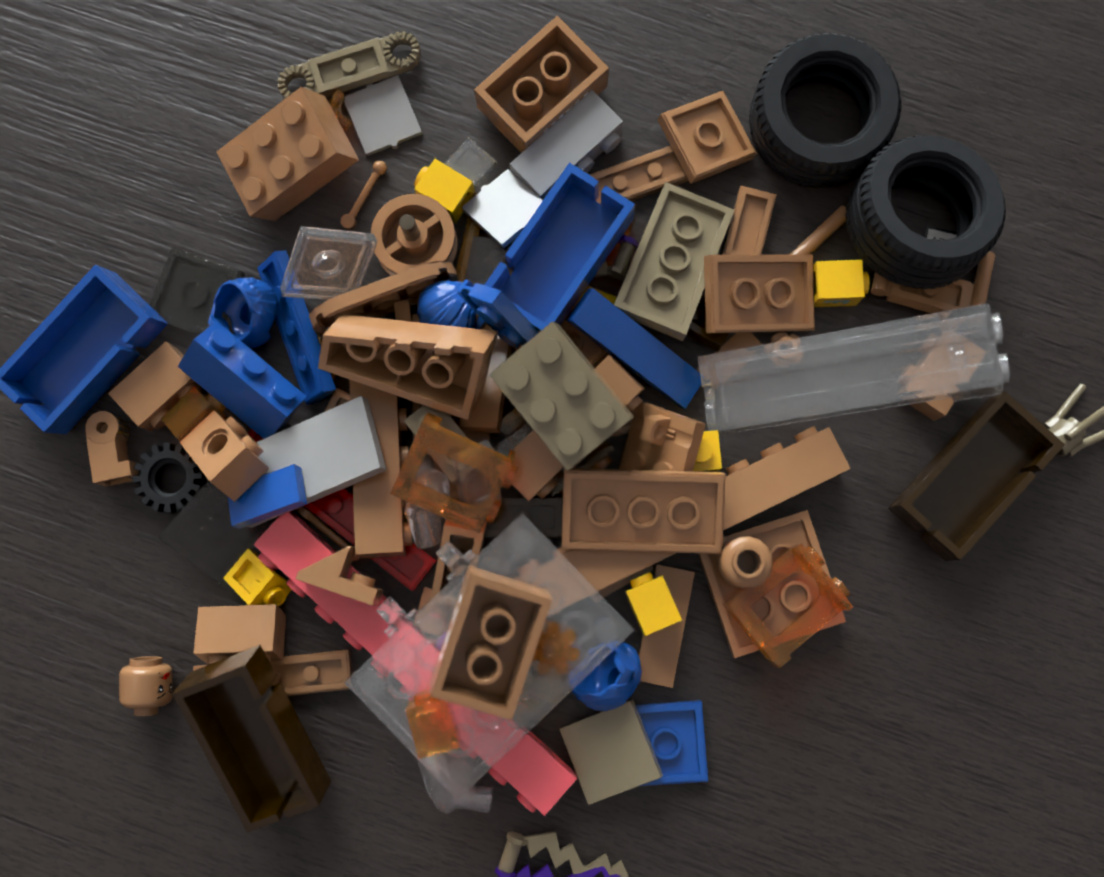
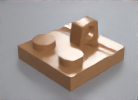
[619,402,706,472]

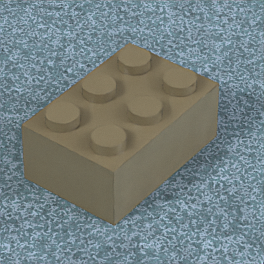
[489,321,634,471]

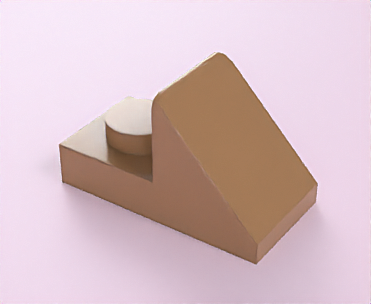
[296,546,383,606]

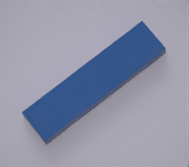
[257,250,336,405]
[567,288,705,409]

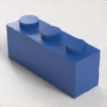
[177,321,307,439]

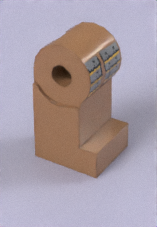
[85,411,139,487]

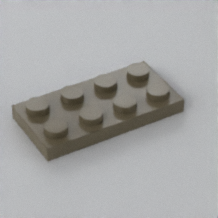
[614,182,735,341]

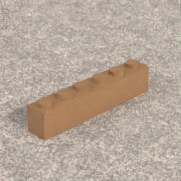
[349,379,413,559]

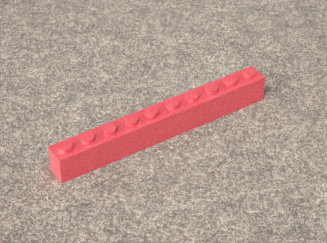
[253,511,577,816]

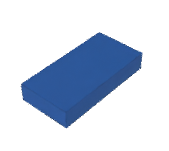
[227,464,307,529]

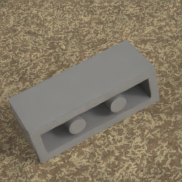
[510,90,623,200]

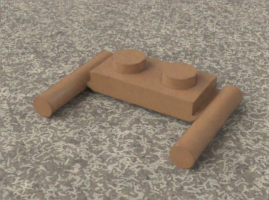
[871,251,995,324]

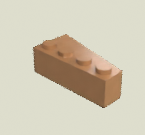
[318,314,498,420]
[495,355,645,501]

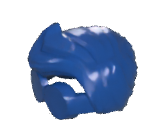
[208,277,278,348]
[417,280,487,329]
[567,637,642,711]

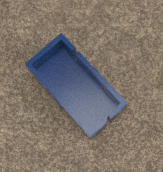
[485,162,635,332]
[0,265,168,434]

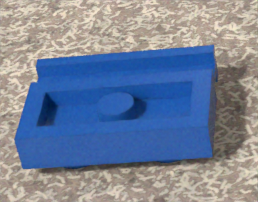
[457,279,539,348]

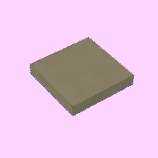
[559,700,663,805]

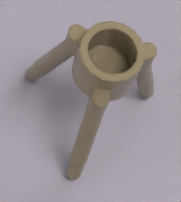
[1044,384,1104,457]

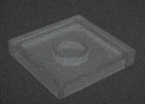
[280,226,377,300]

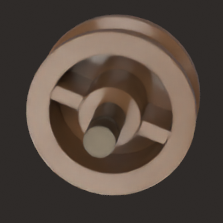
[370,194,458,276]

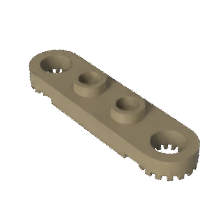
[277,31,421,99]

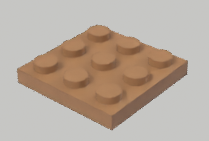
[698,510,846,658]

